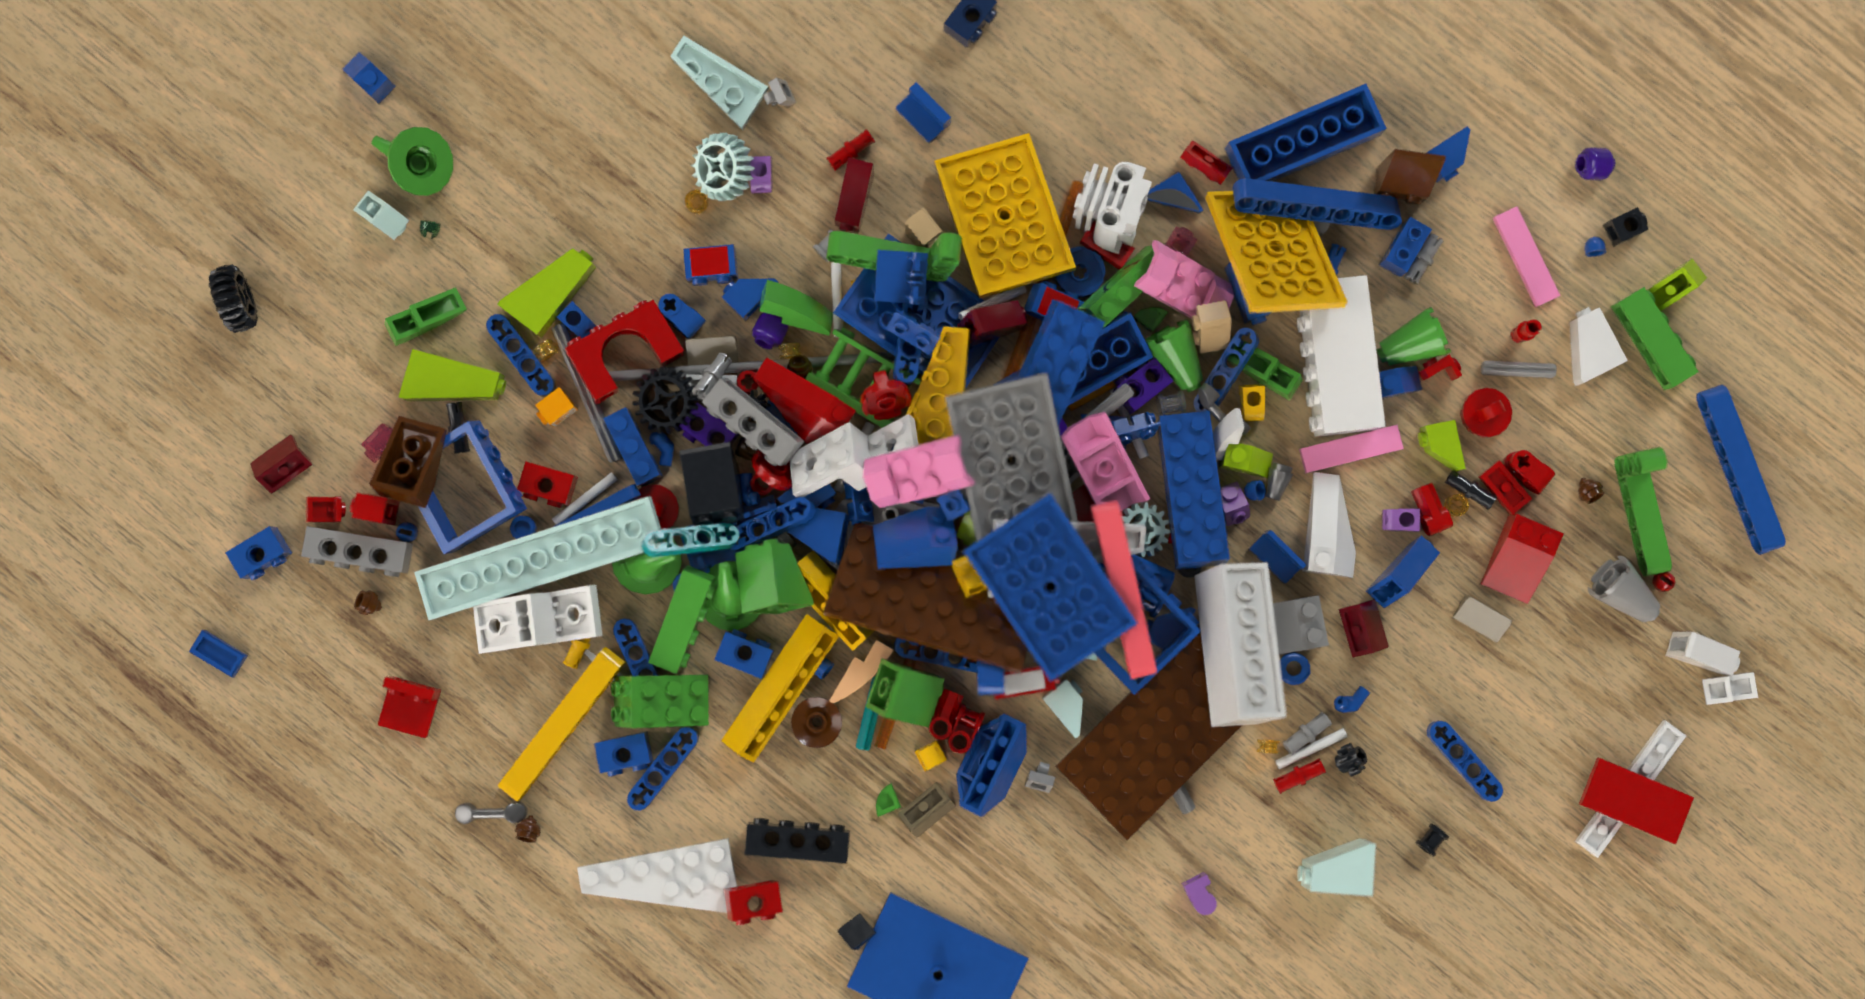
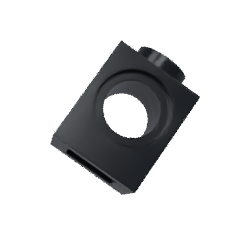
[1603,207,1649,247]

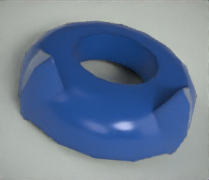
[1279,652,1311,685]

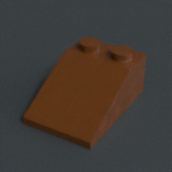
[1374,149,1446,205]
[369,416,447,508]

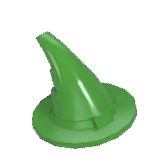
[371,127,453,196]
[612,529,682,595]
[705,561,759,631]

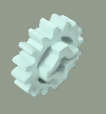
[1122,502,1171,557]

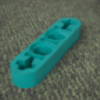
[641,523,739,557]

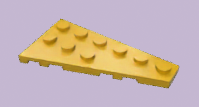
[906,326,971,445]

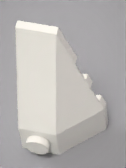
[1302,472,1356,578]

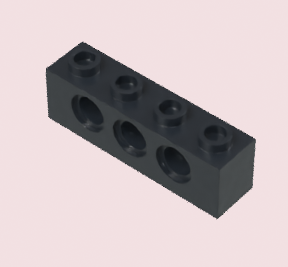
[744,818,850,864]

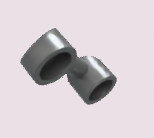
[1198,383,1251,435]
[455,802,528,824]

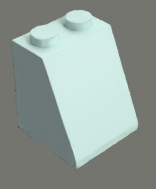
[1297,838,1376,896]

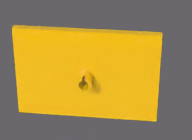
[934,133,1076,299]
[1205,191,1348,313]

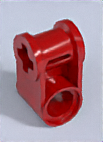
[1504,450,1556,495]
[948,703,985,754]

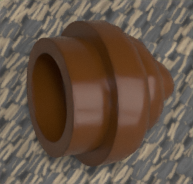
[1578,478,1604,504]
[354,590,382,615]
[515,815,541,843]

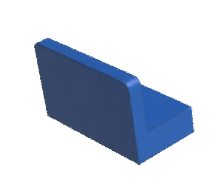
[896,82,951,143]
[1248,530,1307,584]

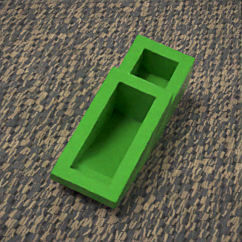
[759,280,833,336]
[384,287,467,346]
[1227,339,1303,401]

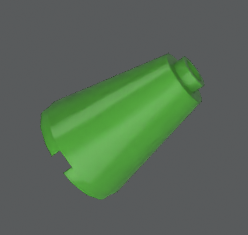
[1376,307,1451,366]
[1146,319,1203,392]

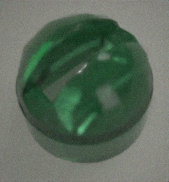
[419,220,441,239]

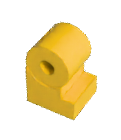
[1238,384,1265,422]
[952,556,987,598]
[914,740,947,771]

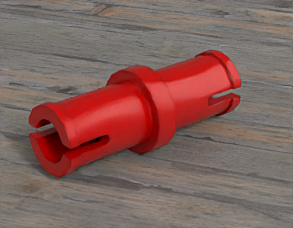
[826,129,875,171]
[1510,319,1542,343]
[1273,758,1326,794]

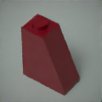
[834,157,874,233]
[957,300,1027,347]

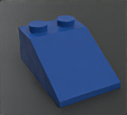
[873,506,957,569]

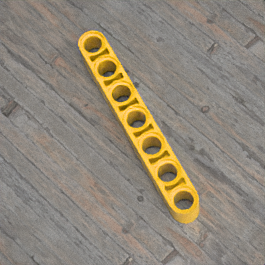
[498,646,626,802]

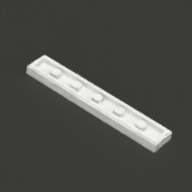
[1575,720,1686,858]

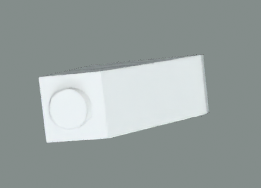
[1569,307,1628,386]
[1665,632,1740,676]

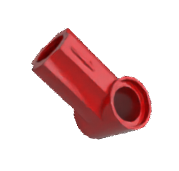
[1411,483,1453,537]
[928,689,964,740]

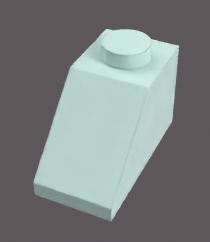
[353,190,409,240]
[1042,679,1083,738]

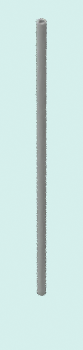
[608,352,901,381]

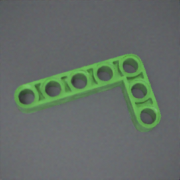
[826,231,962,282]
[1615,447,1672,577]

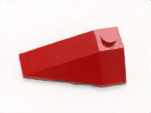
[752,357,856,445]

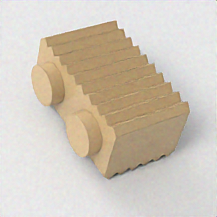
[905,207,942,248]
[1192,300,1232,354]

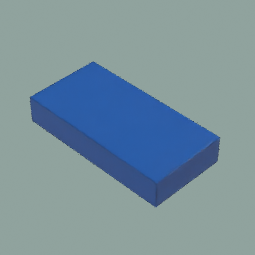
[189,630,248,677]

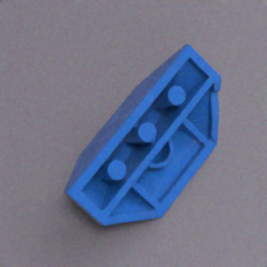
[956,713,1027,817]

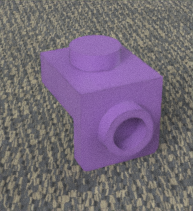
[1220,481,1250,526]

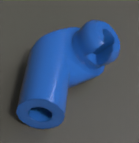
[649,432,674,467]
[740,473,760,507]
[1334,686,1370,713]

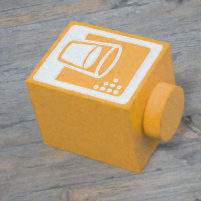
[535,387,578,428]

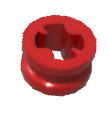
[737,370,758,395]

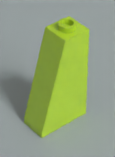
[497,248,596,338]
[398,349,506,402]

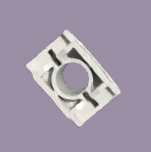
[1072,162,1152,254]

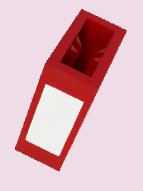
[993,665,1060,700]

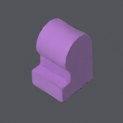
[750,156,772,193]
[1382,509,1420,533]
[1181,872,1217,915]

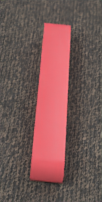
[1091,500,1157,679]

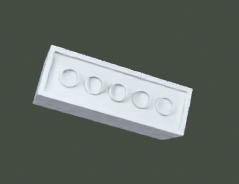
[1297,275,1386,437]
[1194,563,1286,727]

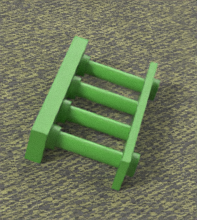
[806,327,922,428]

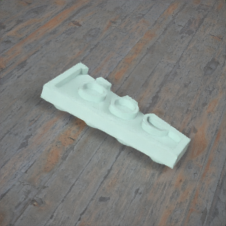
[671,35,769,130]

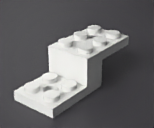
[790,414,918,498]
[473,585,603,654]

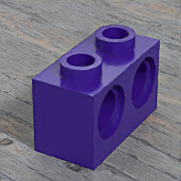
[1112,358,1173,415]
[679,402,740,446]

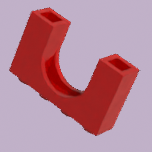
[565,300,684,405]

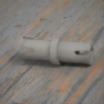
[1404,233,1443,284]
[692,353,732,400]
[1282,712,1332,755]

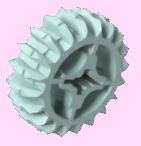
[690,133,755,201]

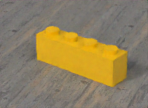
[798,550,874,651]

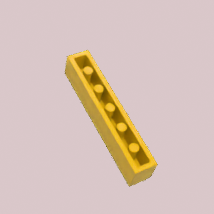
[721,614,839,763]

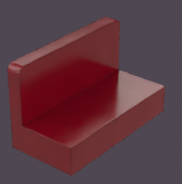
[250,435,312,494]
[1338,599,1389,658]

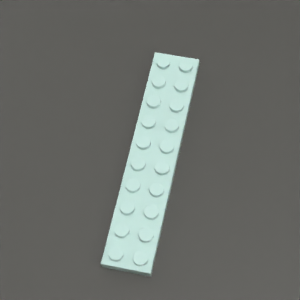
[414,497,665,620]

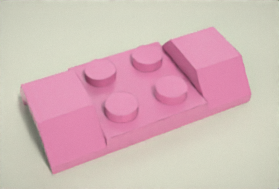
[1134,240,1235,319]
[1060,412,1150,511]
[863,435,975,508]

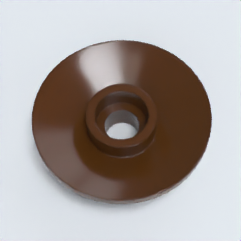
[791,697,842,748]

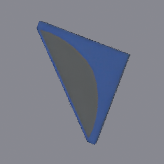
[1147,172,1203,214]

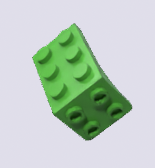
[611,675,709,728]

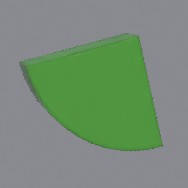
[1133,307,1168,333]
[876,783,901,817]

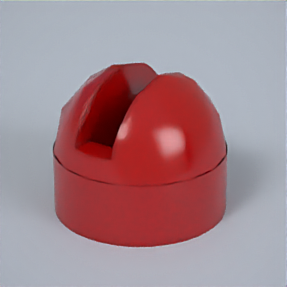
[1652,572,1676,592]

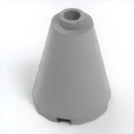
[1588,556,1660,622]

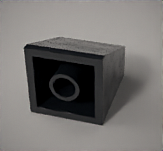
[679,442,745,526]

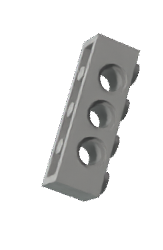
[702,378,804,466]
[301,526,413,577]

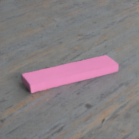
[1492,207,1560,307]
[1299,425,1404,473]

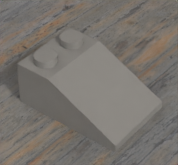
[1273,595,1329,654]

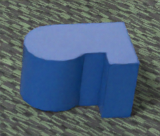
[557,301,596,338]

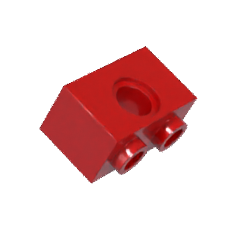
[517,461,578,508]
[350,492,400,526]
[724,880,783,925]

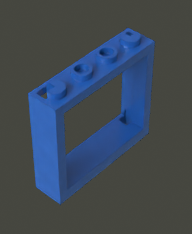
[418,420,527,554]
[1094,556,1201,695]

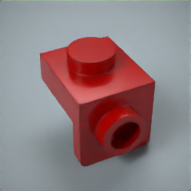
[1418,354,1462,381]
[306,496,346,523]

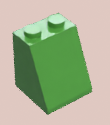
[735,539,814,614]
[866,658,944,727]

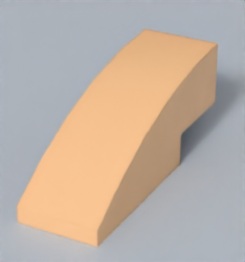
[829,640,894,703]

